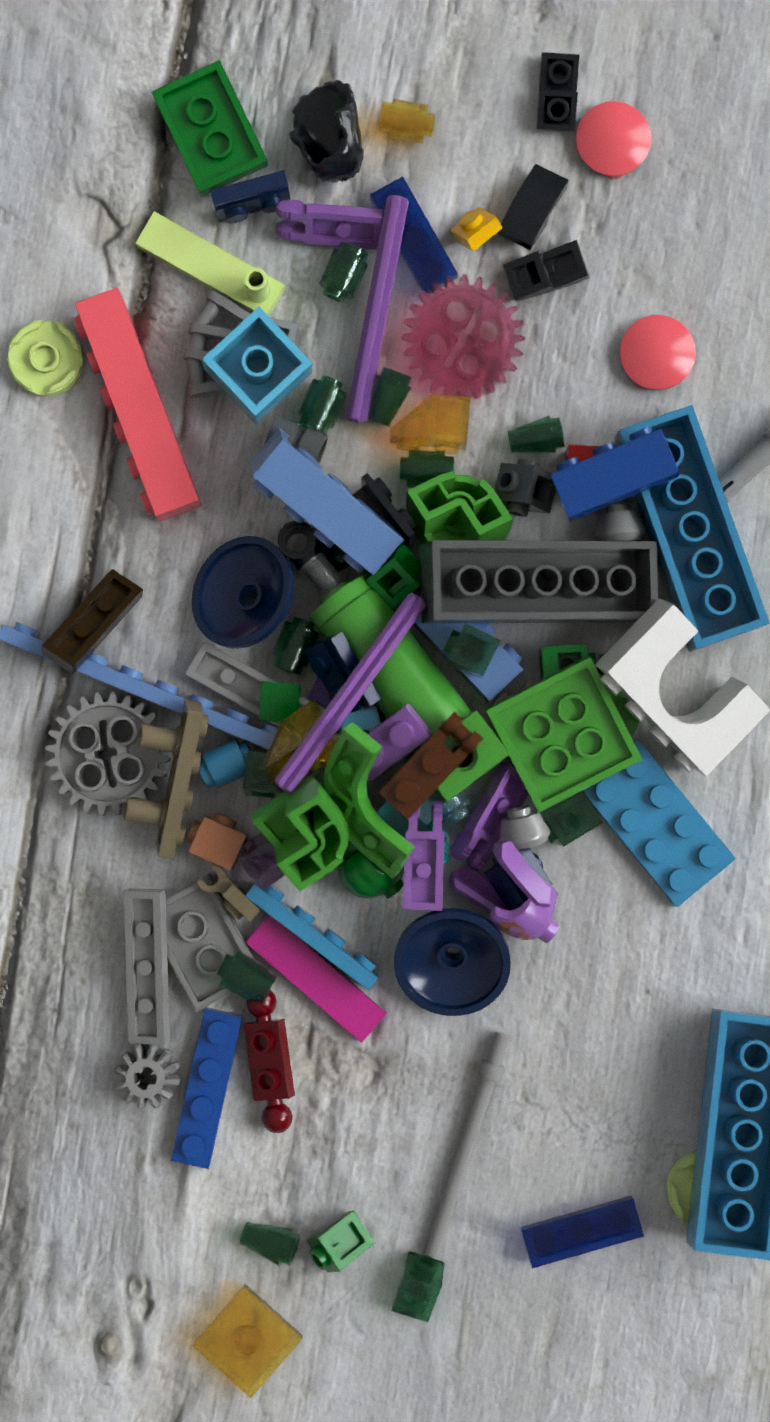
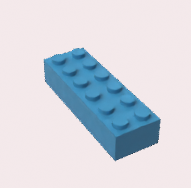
[614,405,770,652]
[686,1008,770,1260]

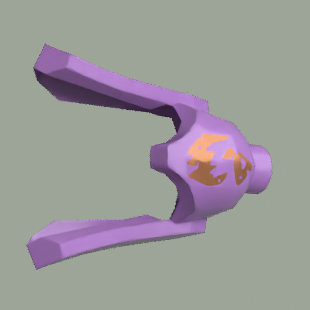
[448,840,559,943]

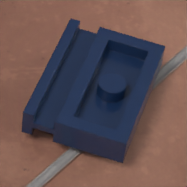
[210,170,291,223]
[304,632,381,713]

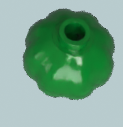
[337,840,404,899]

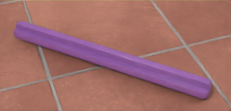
[346,195,409,423]
[275,593,426,793]

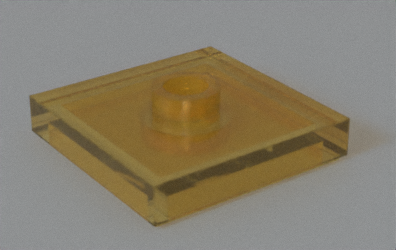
[193,1284,303,1398]

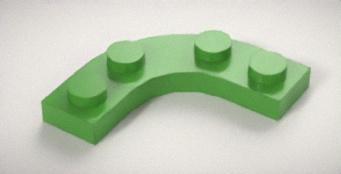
[324,722,415,879]

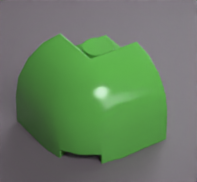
[406,471,513,545]
[252,775,349,892]

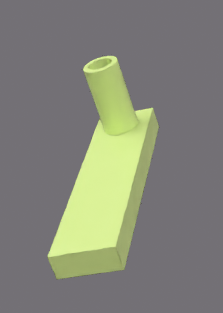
[135,211,286,317]

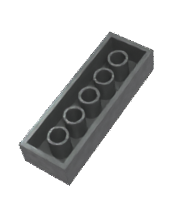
[420,540,658,623]

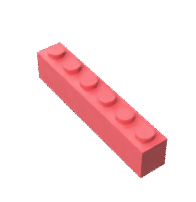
[73,287,202,522]

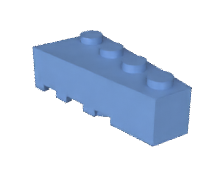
[250,428,404,575]

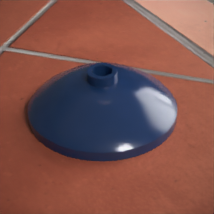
[191,536,294,649]
[394,908,511,1016]

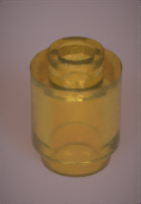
[379,99,435,144]

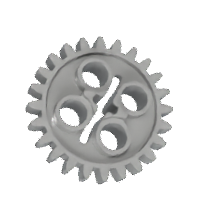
[45,692,171,816]

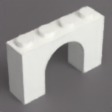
[595,598,770,777]

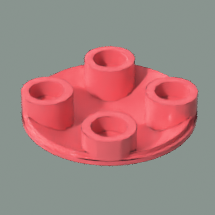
[575,101,651,179]
[620,315,696,390]

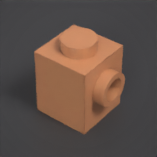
[186,812,249,871]

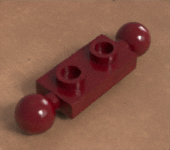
[243,987,295,1133]

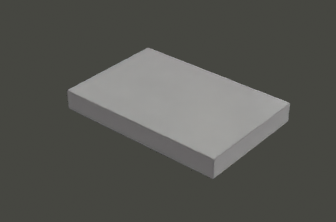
[166,874,264,1012]

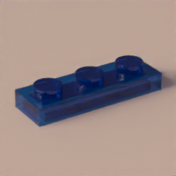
[370,176,458,296]
[521,1195,644,1268]

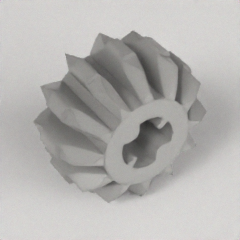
[114,1044,181,1109]

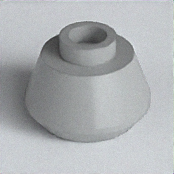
[594,504,646,541]
[498,805,551,850]

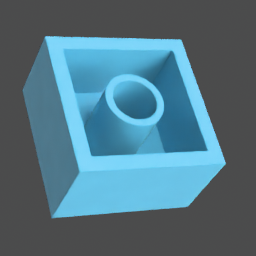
[202,307,313,424]

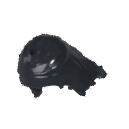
[289,80,364,183]

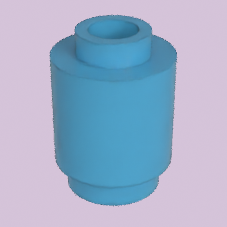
[199,738,256,789]

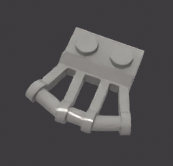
[183,290,298,398]

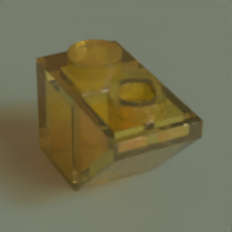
[390,394,471,454]
[262,700,339,793]

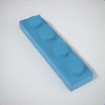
[246,882,378,990]

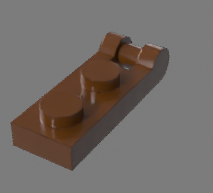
[379,712,484,820]

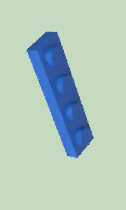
[171,1007,243,1169]

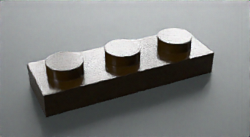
[41,569,143,674]

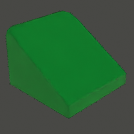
[259,681,301,724]

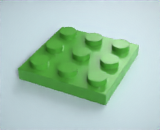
[485,655,643,812]

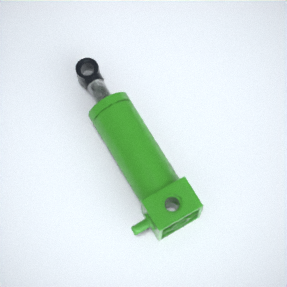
[277,521,510,802]

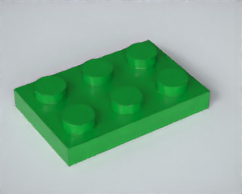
[152,60,269,197]

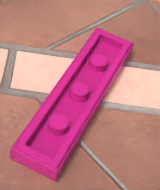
[245,915,387,1043]

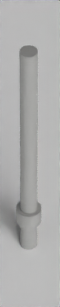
[424,1031,510,1258]

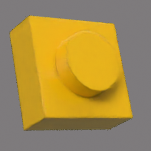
[450,207,503,252]

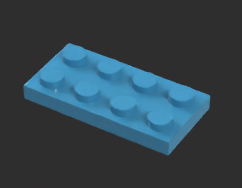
[581,740,736,907]

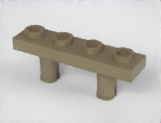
[124,699,208,859]

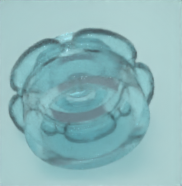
[442,792,471,826]

